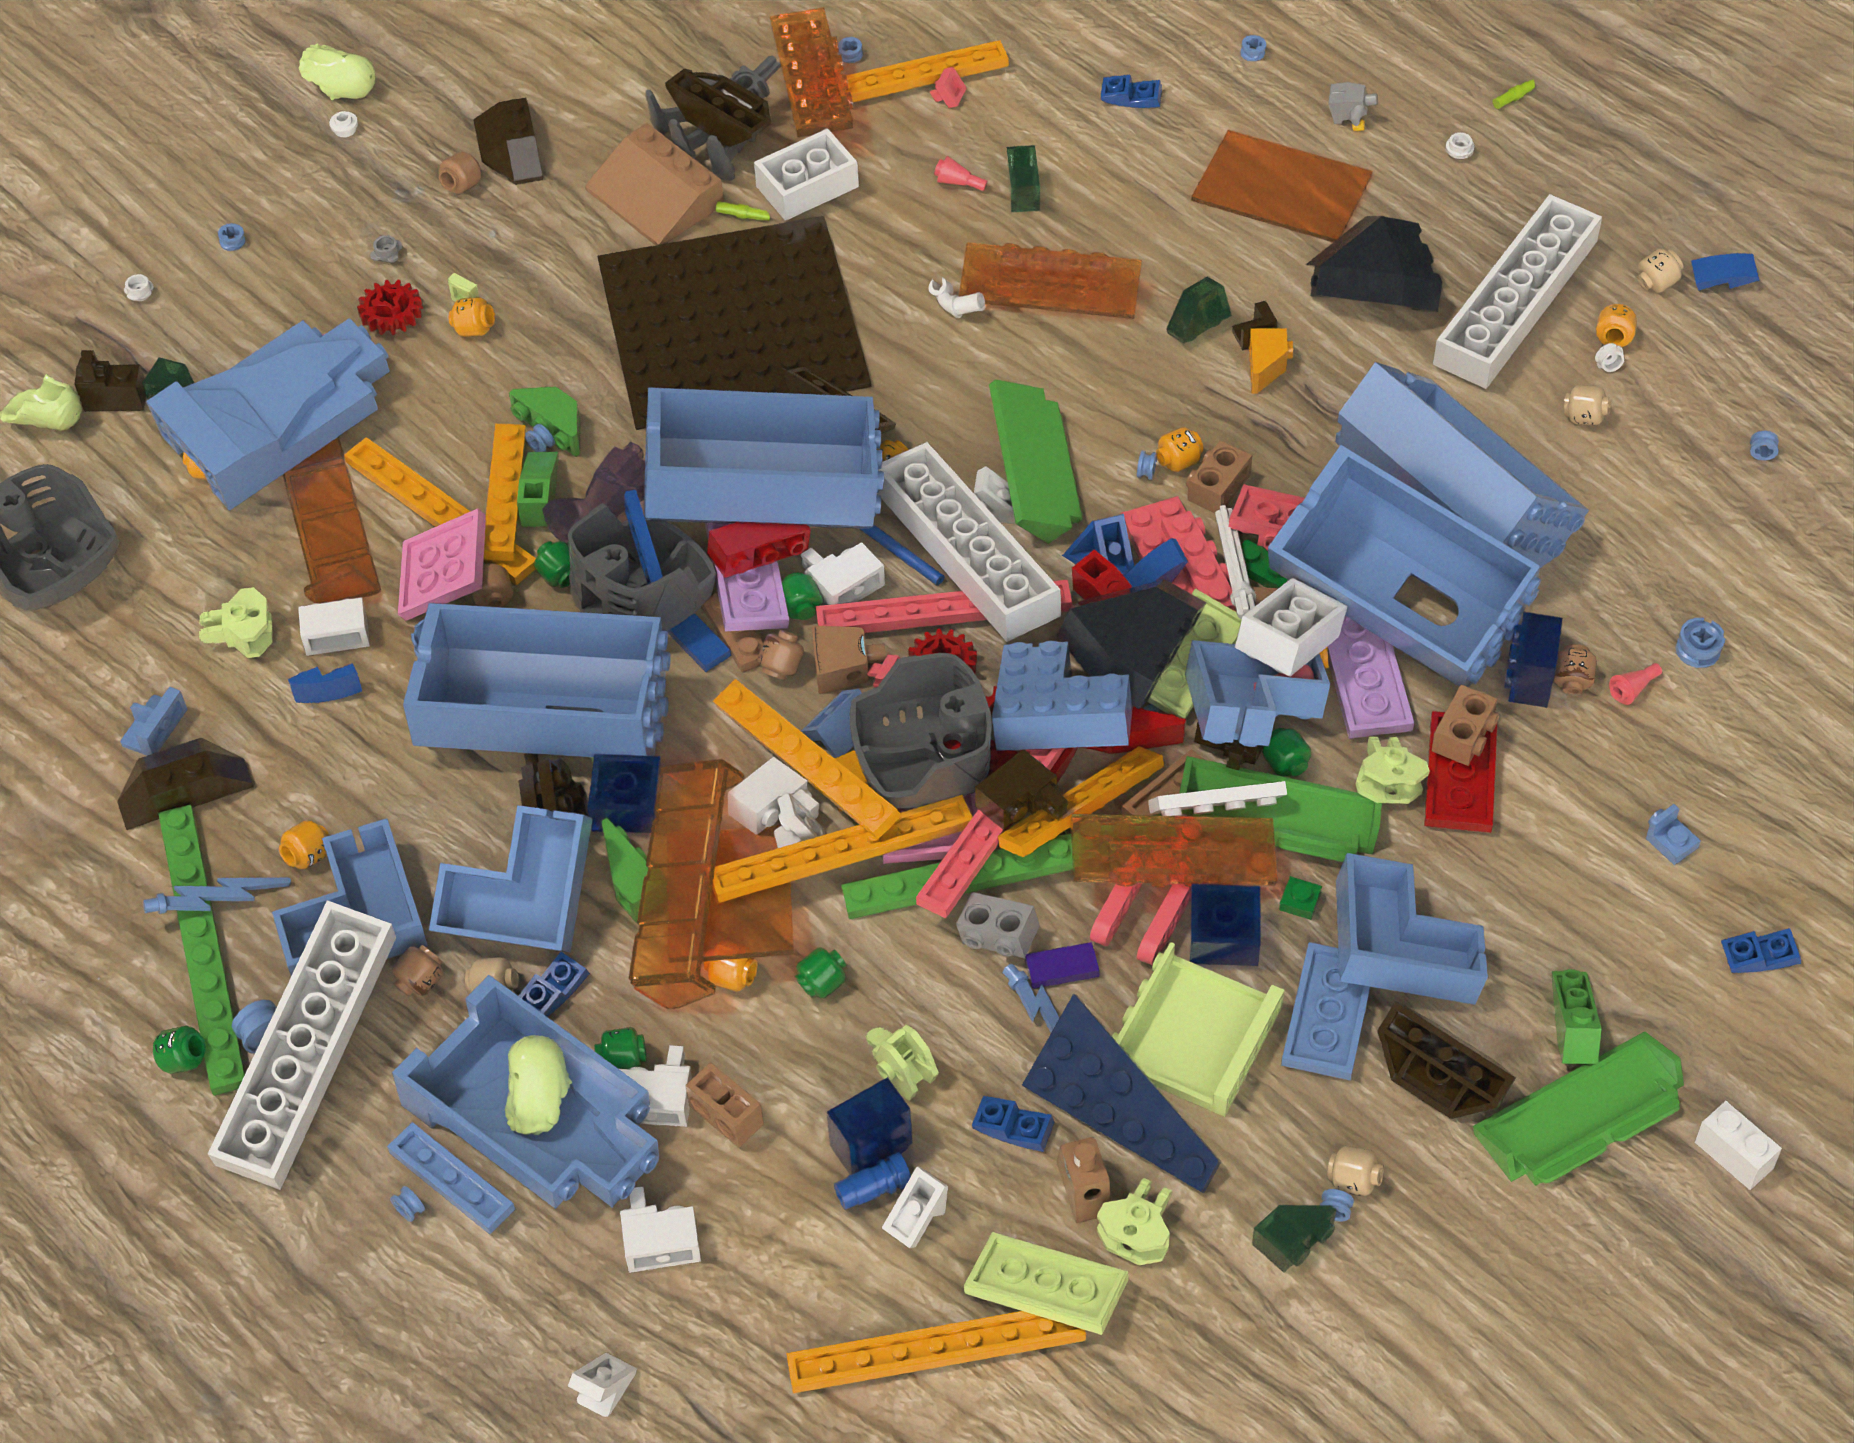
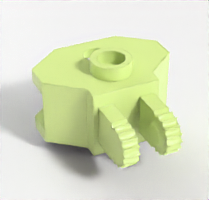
[199,587,273,658]
[1355,737,1430,804]
[866,1024,939,1101]
[1097,1178,1172,1265]

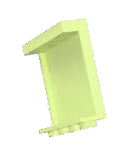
[1112,942,1284,1117]

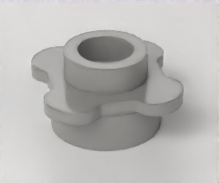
[370,235,403,263]

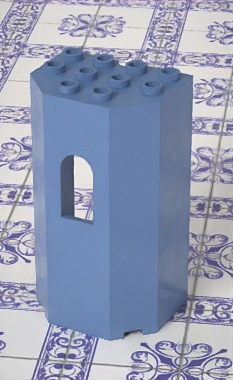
[1335,362,1589,568]
[644,388,884,529]
[1268,445,1541,687]
[403,603,671,761]

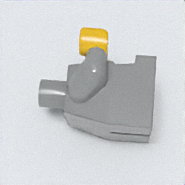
[1328,82,1378,131]

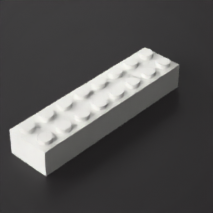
[1433,194,1602,389]
[877,442,1061,642]
[208,900,396,1190]

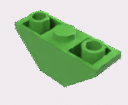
[509,386,580,457]

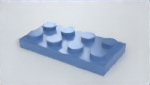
[1281,942,1370,1081]

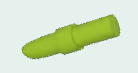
[1492,79,1535,109]
[716,201,770,221]

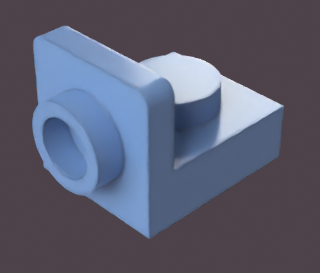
[1646,804,1701,865]

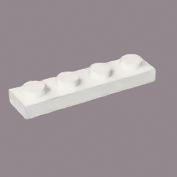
[1148,781,1287,818]

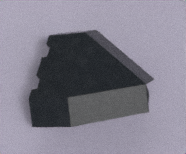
[1306,216,1443,312]
[1057,579,1207,709]

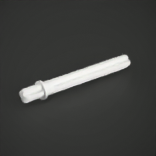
[1215,505,1256,619]

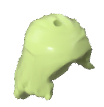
[298,43,375,100]
[0,374,82,431]
[505,1035,572,1135]

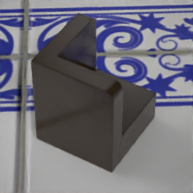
[1232,300,1277,351]

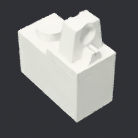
[801,542,885,605]
[728,757,819,835]
[619,1045,692,1127]
[620,1187,701,1273]

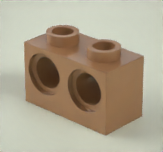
[1186,440,1252,513]
[1432,685,1500,766]
[685,1062,764,1148]

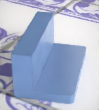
[801,689,862,758]

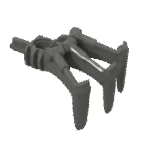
[645,55,781,181]

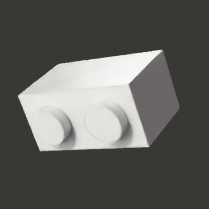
[299,597,370,656]
[1695,1101,1782,1190]

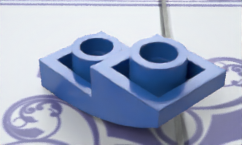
[1101,75,1162,108]
[1691,253,1760,291]
[1125,538,1188,587]
[288,663,362,703]
[1721,928,1801,973]
[519,952,590,1017]
[972,1096,1055,1152]

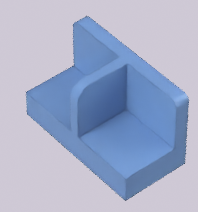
[120,687,187,756]

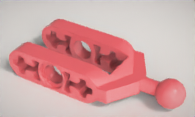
[1090,825,1196,966]

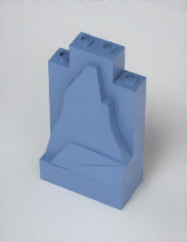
[146,318,390,511]
[392,975,659,1209]

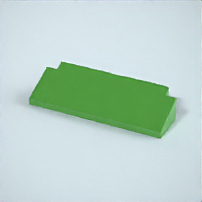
[989,379,1083,544]
[1179,756,1382,862]
[1473,1031,1684,1186]

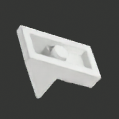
[974,466,1016,524]
[774,792,825,848]
[882,1166,948,1248]
[568,1353,637,1417]

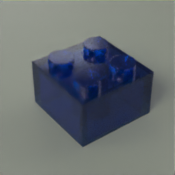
[1504,612,1563,708]
[587,754,664,833]
[1189,884,1261,966]
[826,1077,913,1175]

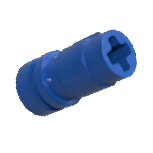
[834,1152,911,1210]

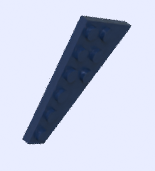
[1022,994,1222,1193]

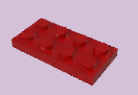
[1424,711,1498,833]

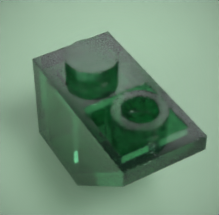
[1007,145,1040,212]
[1166,276,1232,344]
[142,357,194,400]
[1252,1205,1336,1273]

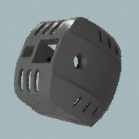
[0,464,120,611]
[568,503,716,631]
[849,653,992,808]

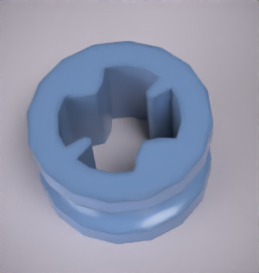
[1240,35,1267,61]
[837,37,863,63]
[218,223,245,251]
[525,424,555,452]
[1750,431,1779,461]
[1137,450,1157,480]
[390,1186,425,1222]
[1318,1189,1354,1222]

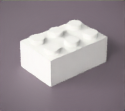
[754,128,859,221]
[1235,578,1348,677]

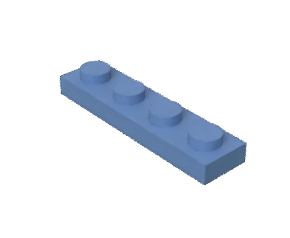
[387,1122,515,1234]

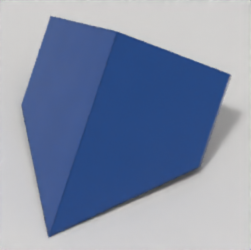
[1062,514,1134,577]

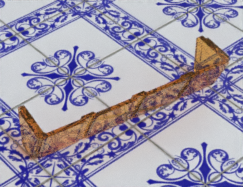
[283,436,381,604]
[629,759,745,1009]

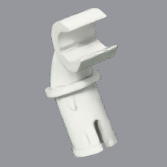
[929,277,985,318]

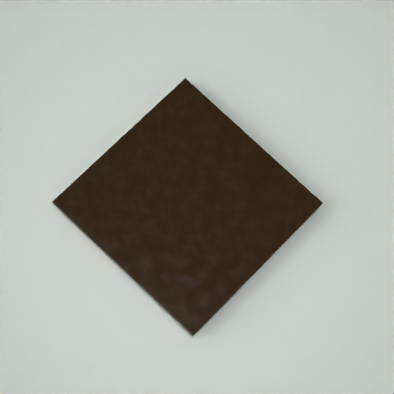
[597,216,872,430]

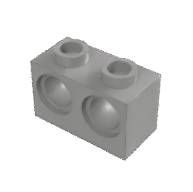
[956,892,1040,958]

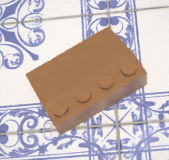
[585,123,724,245]

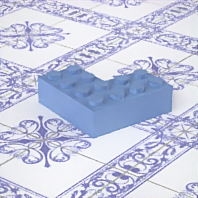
[1185,640,1330,747]
[992,641,1132,751]
[429,805,592,953]
[272,818,428,976]
[1336,853,1488,1005]

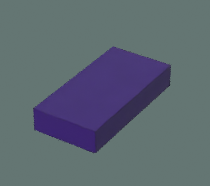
[1025,942,1100,989]

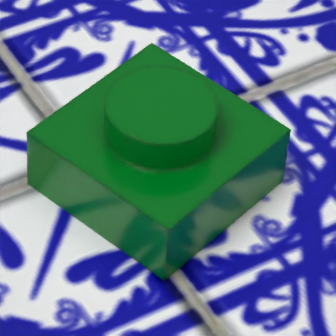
[1279,876,1322,920]

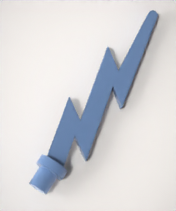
[143,877,291,914]
[1003,964,1059,1033]

